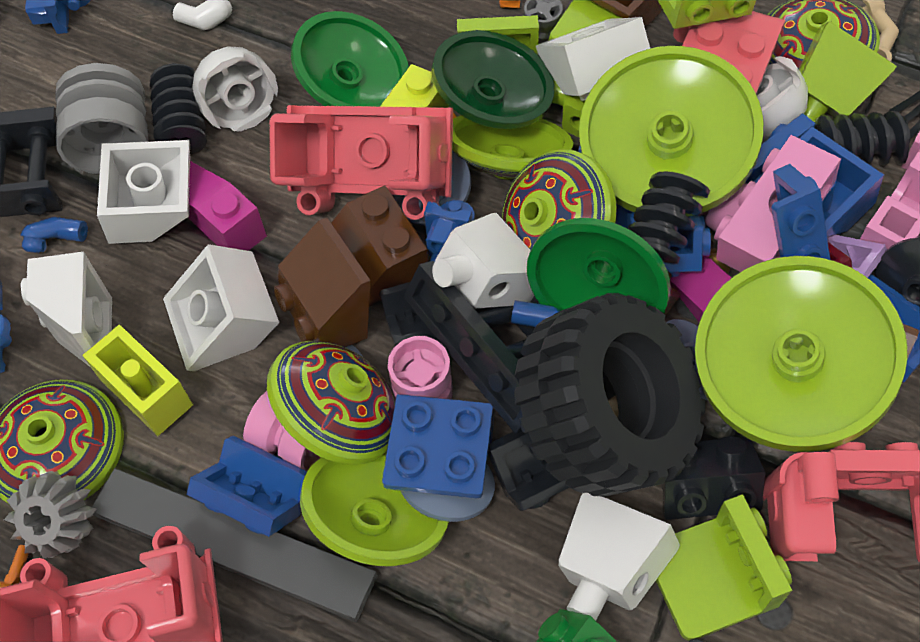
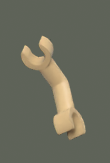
[862,0,899,62]

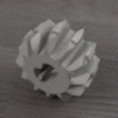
[4,471,97,559]

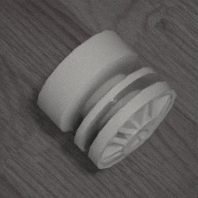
[55,63,148,174]

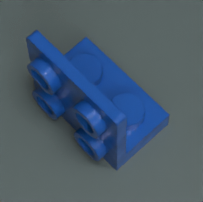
[382,394,494,498]

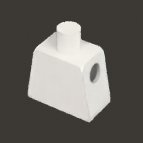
[432,213,534,308]
[559,493,680,621]

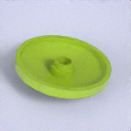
[579,46,764,217]
[695,256,907,452]

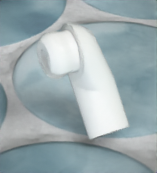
[173,0,232,30]

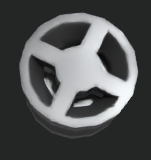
[524,0,563,44]

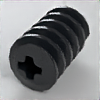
[149,63,207,155]
[814,111,910,166]
[627,171,710,278]

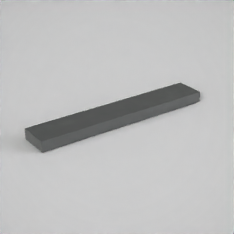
[92,468,378,623]

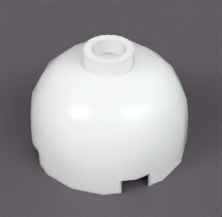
[192,47,278,131]
[757,56,808,141]

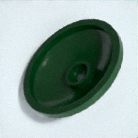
[431,30,554,129]

